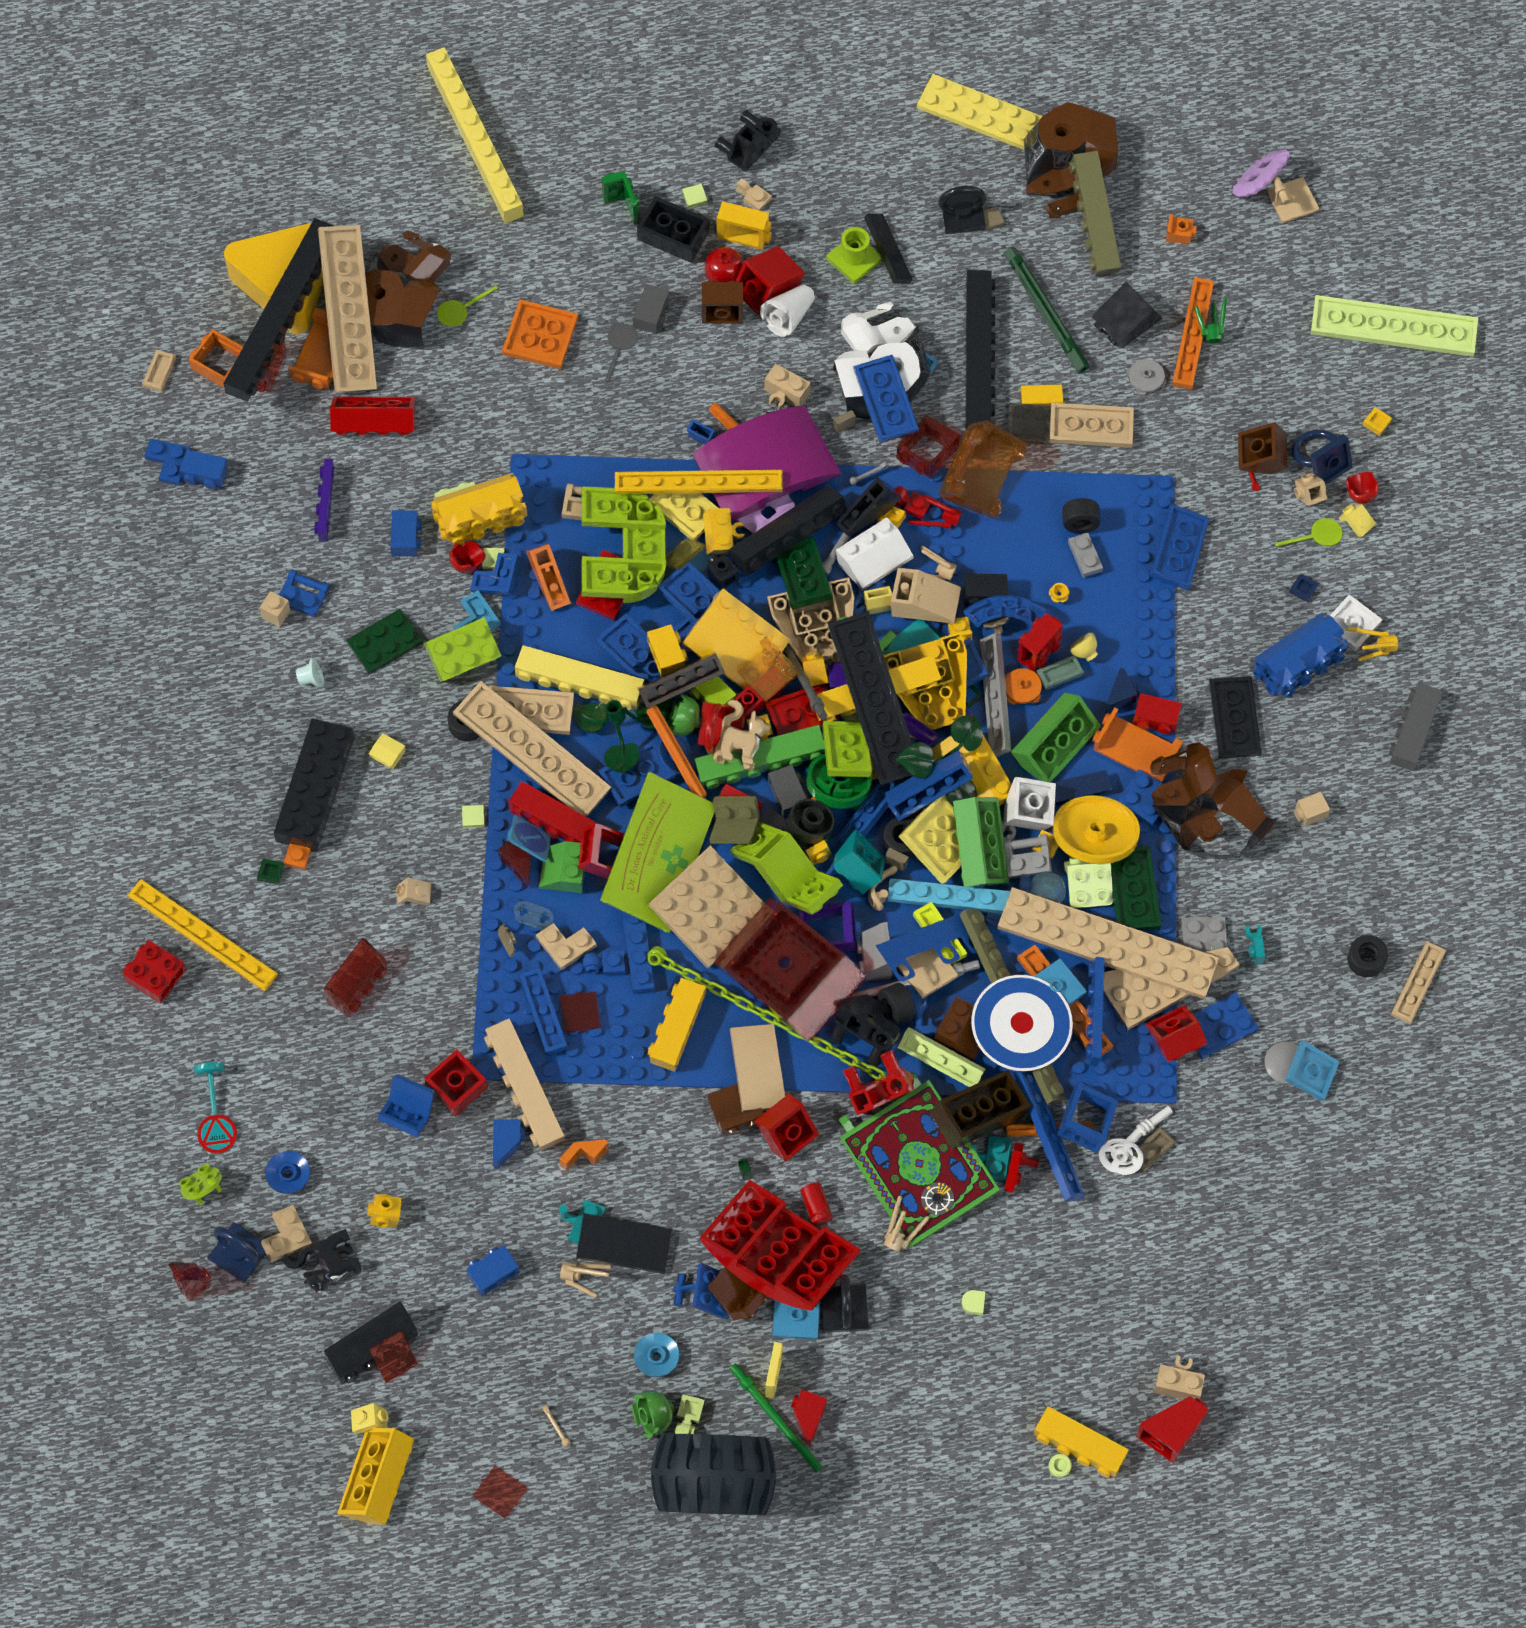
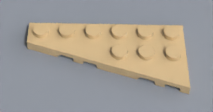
[1103,947,1240,1031]

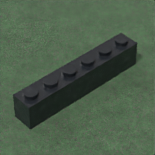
[729,485,847,576]

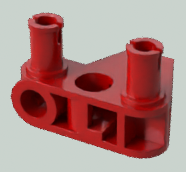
[842,1050,915,1115]

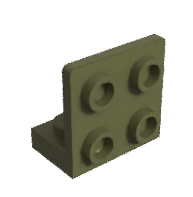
[710,796,761,844]

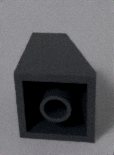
[1091,282,1162,348]

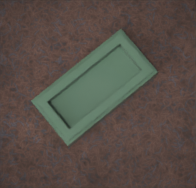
[1036,655,1084,691]

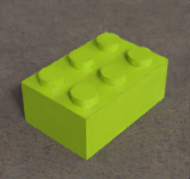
[424,617,501,682]

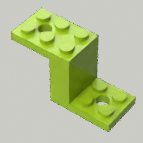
[729,822,843,915]

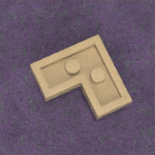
[536,923,597,971]
[261,1205,312,1263]

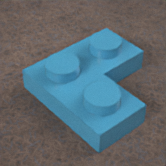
[453,590,501,631]

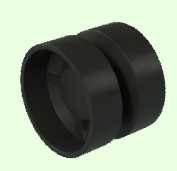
[782,799,835,857]

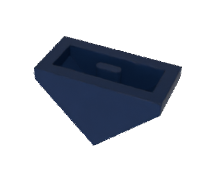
[1105,667,1138,713]

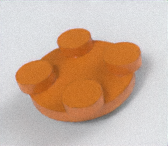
[1005,668,1042,705]

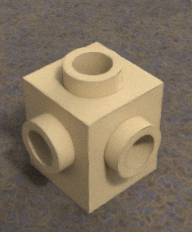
[1294,473,1327,506]

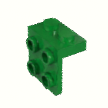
[601,171,640,224]

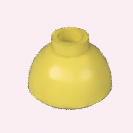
[1069,633,1098,661]

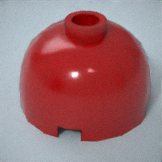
[705,247,744,282]

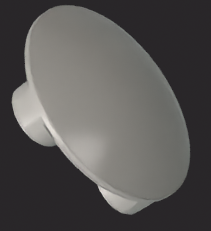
[1264,1042,1298,1084]

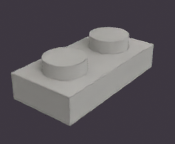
[1068,533,1103,578]

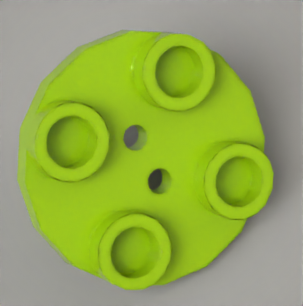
[179,1164,222,1206]

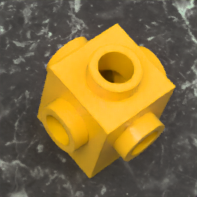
[367,1194,401,1228]

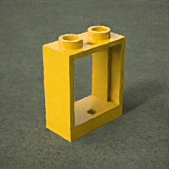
[717,201,772,250]

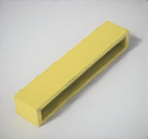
[515,646,644,710]

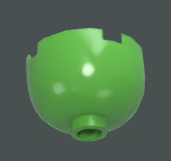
[667,693,701,737]
[632,1391,674,1438]

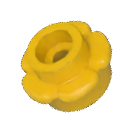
[1049,583,1070,603]

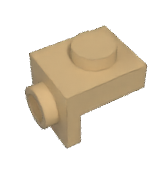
[396,877,431,905]

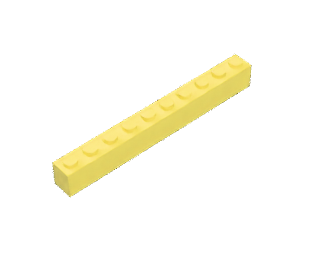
[426,48,524,223]

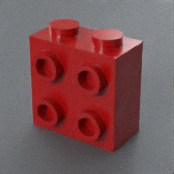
[1017,613,1063,671]
[123,940,186,1004]

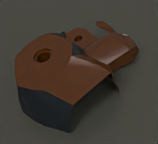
[365,231,451,347]

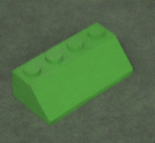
[1011,693,1101,783]
[953,797,1009,887]

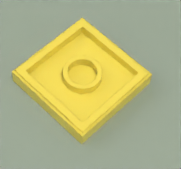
[765,1342,783,1399]

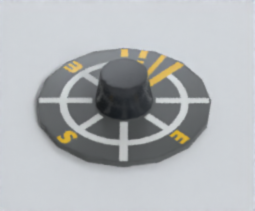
[921,1182,954,1215]

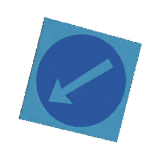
[507,815,551,862]

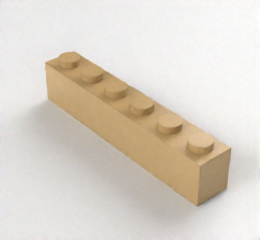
[484,1018,565,1151]

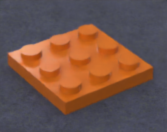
[502,299,579,369]

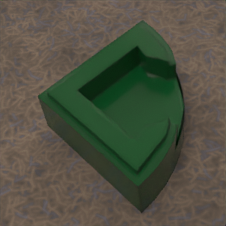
[738,1158,752,1180]

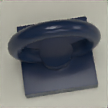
[1291,430,1353,485]
[207,1222,266,1283]

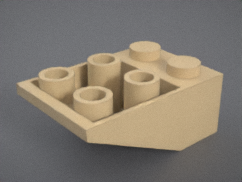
[891,568,961,624]

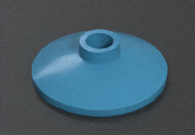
[634,1333,679,1377]

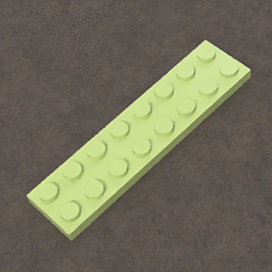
[1311,295,1478,357]

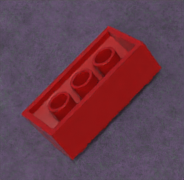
[330,396,416,435]

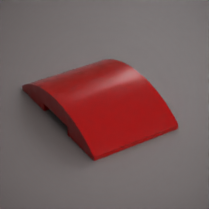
[700,1179,861,1311]

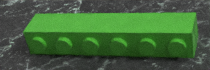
[695,725,825,789]

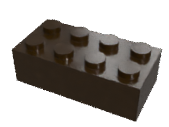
[930,1070,1031,1150]

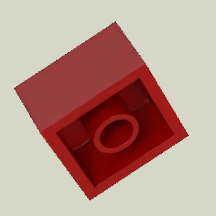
[424,1049,488,1117]
[755,1094,820,1162]

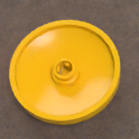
[1053,796,1140,864]

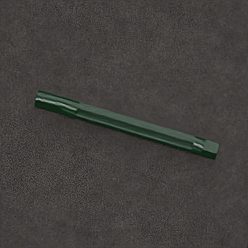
[1004,247,1090,374]

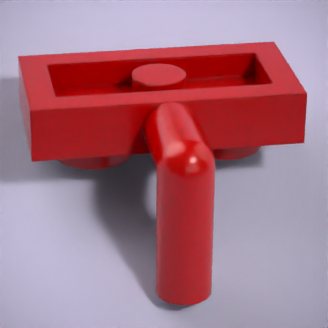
[1004,1142,1039,1193]

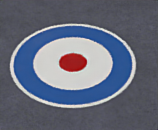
[971,975,1073,1071]

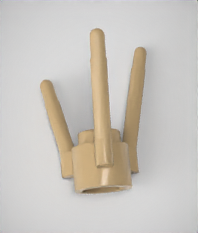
[921,546,957,581]
[883,1196,929,1252]
[560,1261,612,1298]

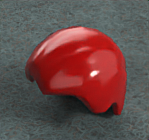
[1346,471,1379,504]
[449,540,486,574]

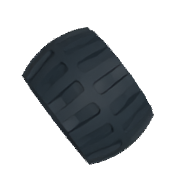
[651,1433,776,1515]

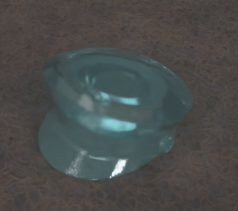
[1029,871,1066,904]

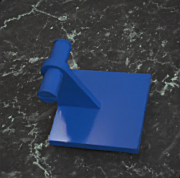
[673,1263,729,1320]

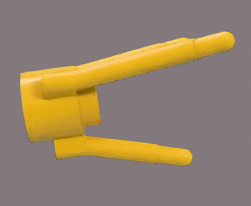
[1346,627,1398,662]

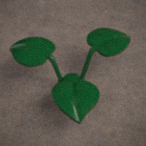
[573,698,673,773]
[896,714,983,807]

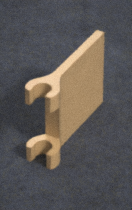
[897,948,958,999]

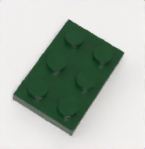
[346,609,423,675]

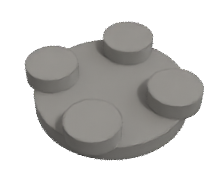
[1126,359,1166,396]

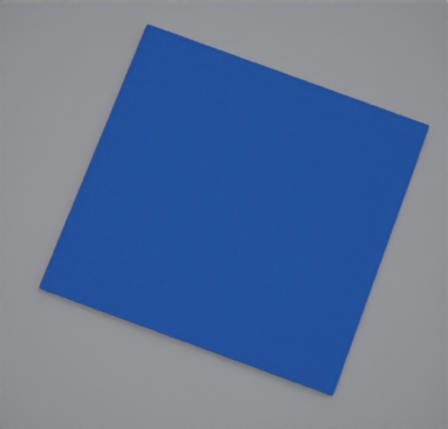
[472,454,1177,1104]

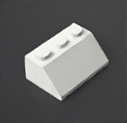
[836,518,914,591]

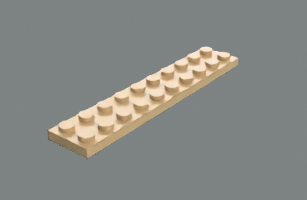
[997,887,1219,999]

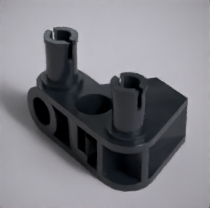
[714,110,781,172]
[830,994,900,1066]

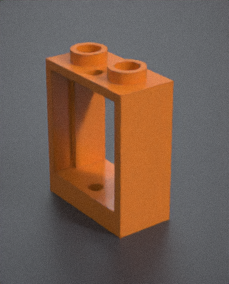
[189,329,243,388]

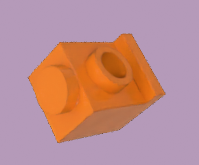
[1166,214,1197,245]

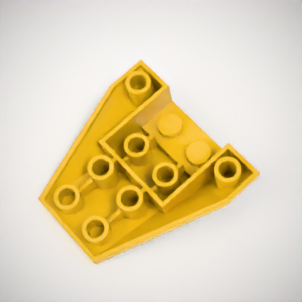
[883,632,967,730]

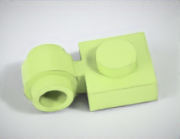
[675,1394,705,1434]

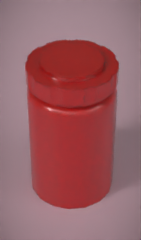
[800,1182,833,1226]

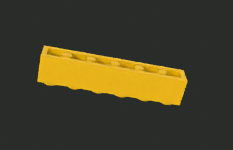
[816,655,941,721]

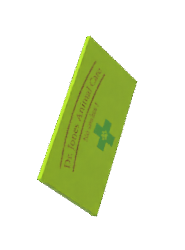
[600,772,715,933]

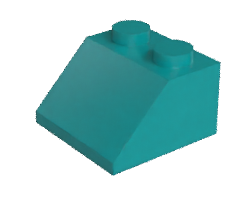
[833,829,885,894]

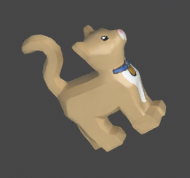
[713,700,770,771]

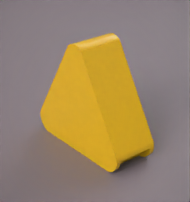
[224,223,323,334]

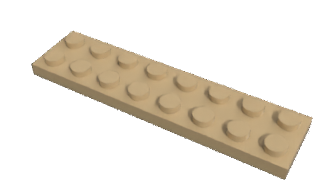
[318,225,377,393]
[453,681,611,817]

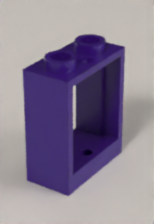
[796,902,857,956]

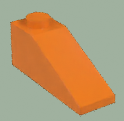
[526,544,571,611]

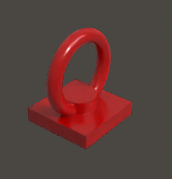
[698,701,746,754]

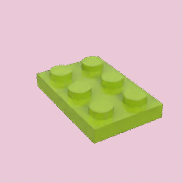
[822,721,872,777]

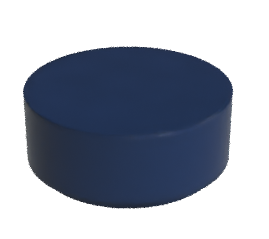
[1019,874,1029,893]

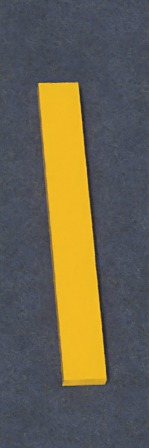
[615,470,783,494]
[128,879,278,992]

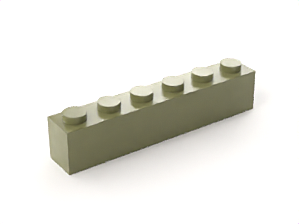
[1069,151,1121,276]

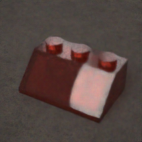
[324,938,387,1017]

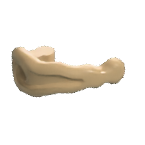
[868,866,898,911]

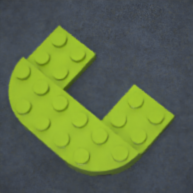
[581,487,666,603]

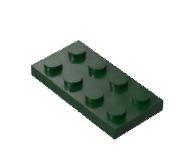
[776,536,833,610]
[1111,846,1162,931]

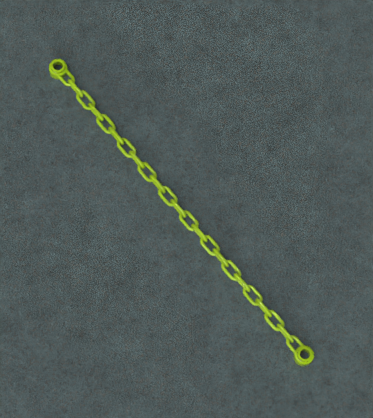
[647,946,911,1095]

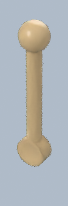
[542,1405,570,1447]

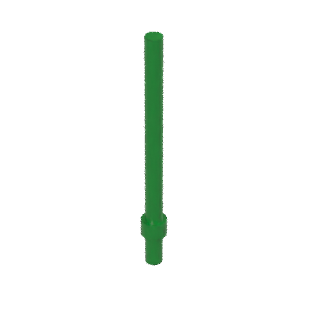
[729,1363,823,1473]

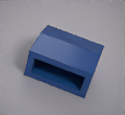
[687,419,717,445]

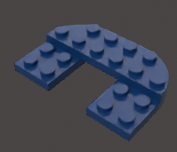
[595,561,719,684]

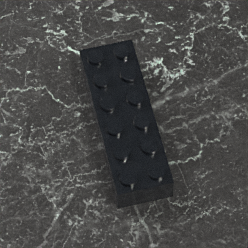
[274,718,355,852]

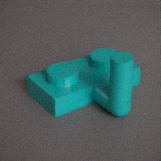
[972,1136,1012,1183]
[559,1200,606,1245]

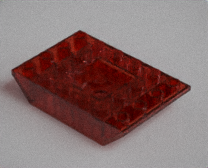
[713,897,867,1042]

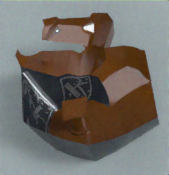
[1024,102,1118,218]
[1150,742,1277,859]

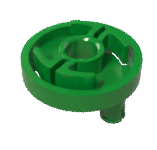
[806,754,872,810]

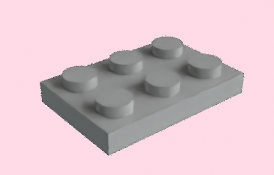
[1181,917,1230,980]

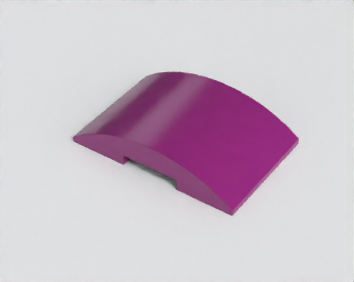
[693,406,841,522]

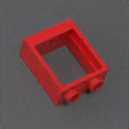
[578,823,625,879]

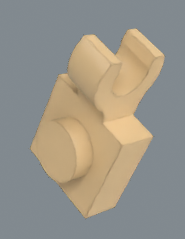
[736,178,772,211]

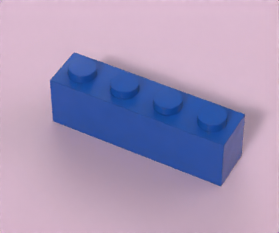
[885,750,973,821]

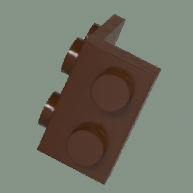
[707,1083,763,1136]
[708,1267,770,1320]

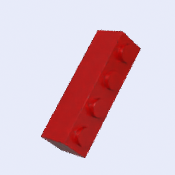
[508,781,595,843]

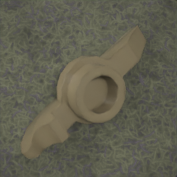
[498,924,517,957]

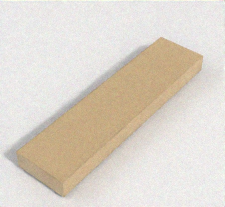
[1391,941,1446,1025]

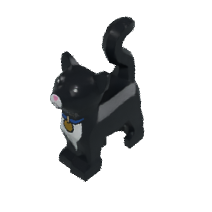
[283,1229,362,1293]

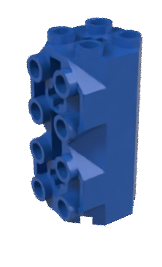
[1253,613,1348,698]

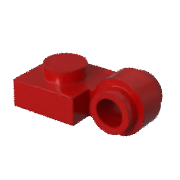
[894,486,931,520]

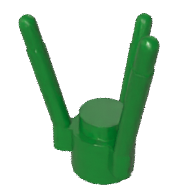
[1194,297,1227,344]

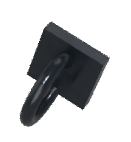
[938,185,986,234]
[822,1274,869,1333]

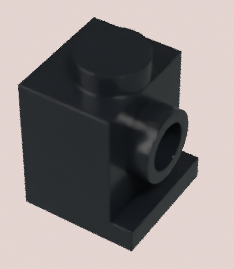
[707,554,739,590]

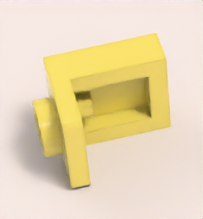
[1339,504,1376,537]
[351,1403,388,1434]

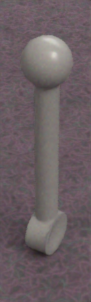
[850,462,889,485]

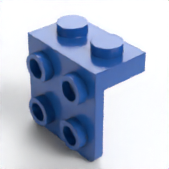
[378,1075,434,1137]

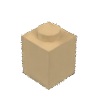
[260,591,291,627]
[1294,792,1330,827]

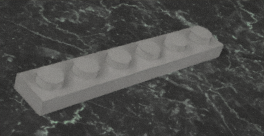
[980,633,1011,757]

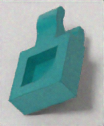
[1245,925,1265,965]

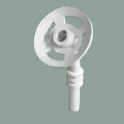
[1099,1106,1173,1175]

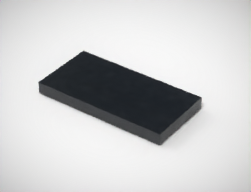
[1209,676,1262,759]
[576,1213,672,1274]

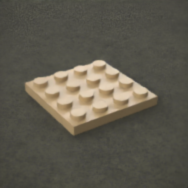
[648,845,769,968]

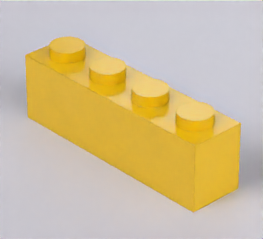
[648,978,706,1072]
[1034,1406,1129,1478]

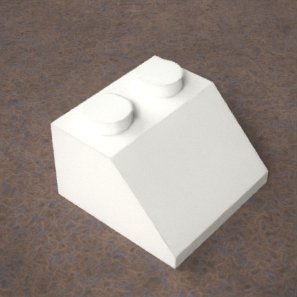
[1003,777,1056,831]

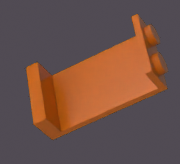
[288,307,334,390]
[1092,707,1183,783]

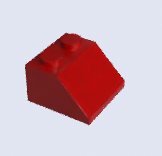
[1146,1005,1207,1062]

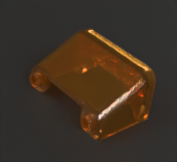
[939,420,1027,519]

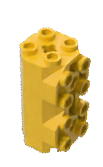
[431,473,527,546]

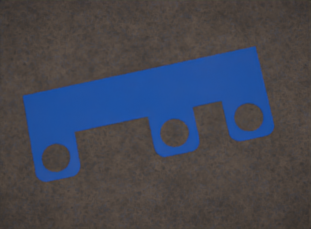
[875,914,977,981]

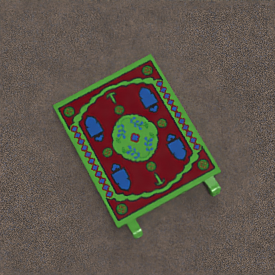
[839,1072,1000,1248]

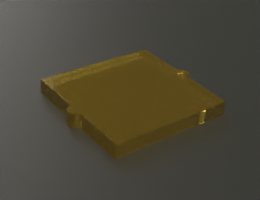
[665,538,706,570]

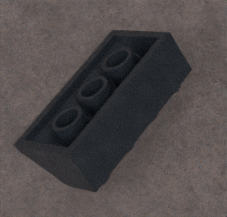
[324,1301,418,1384]

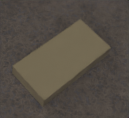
[1133,1127,1176,1173]

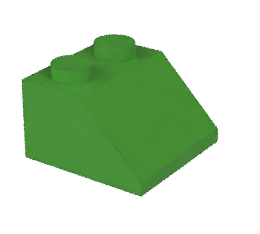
[539,841,585,893]

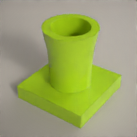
[826,227,883,284]

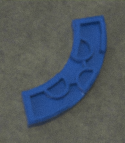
[963,595,1053,628]

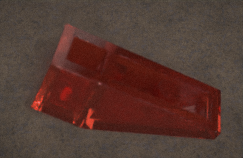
[168,1262,211,1302]

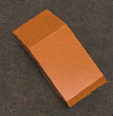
[559,1139,609,1171]

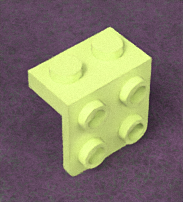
[1064,857,1113,908]

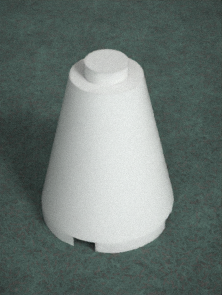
[760,285,815,337]

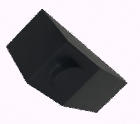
[836,477,902,537]

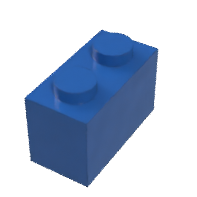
[179,449,228,489]
[390,510,422,557]
[466,1245,520,1297]

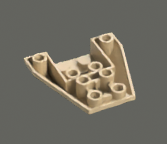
[767,577,854,670]

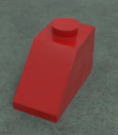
[791,1389,827,1446]

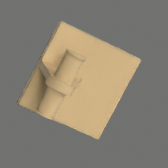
[1266,177,1320,224]

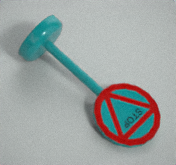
[194,1062,237,1154]

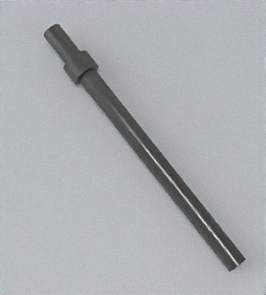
[783,644,827,720]

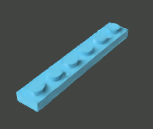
[887,878,1011,914]

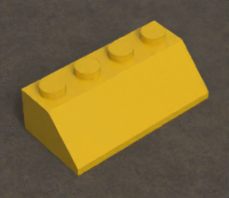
[337,1428,414,1525]

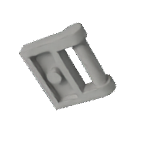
[1004,834,1052,879]

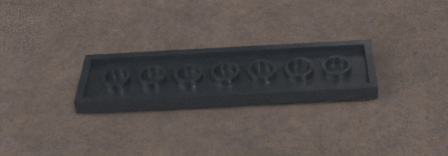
[828,611,913,786]

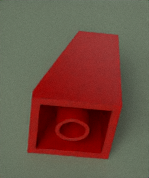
[736,246,805,316]
[1136,1396,1209,1463]

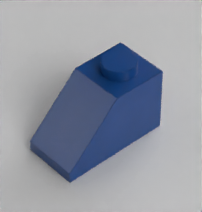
[493,1120,525,1169]

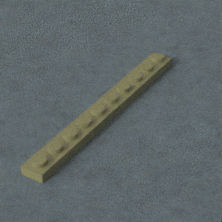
[959,909,1067,1105]

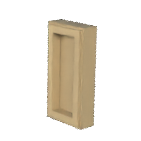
[142,349,176,392]

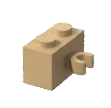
[764,363,811,410]
[1154,1356,1205,1400]

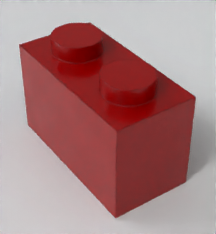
[1133,693,1182,734]

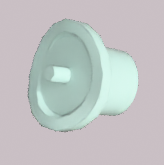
[296,658,324,687]

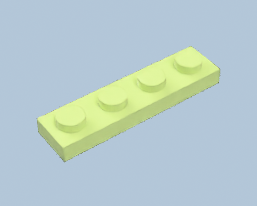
[898,1027,986,1087]

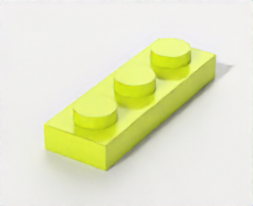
[913,902,967,965]

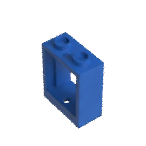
[1057,1083,1118,1153]

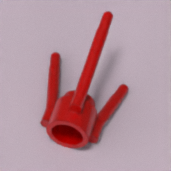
[908,495,962,529]

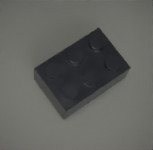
[637,196,710,263]

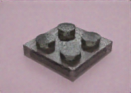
[1006,403,1050,446]

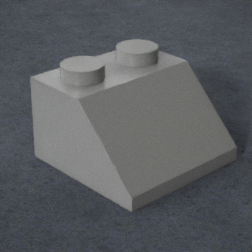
[857,922,892,981]

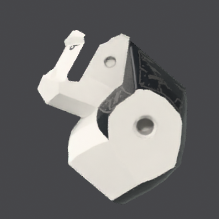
[833,302,931,419]

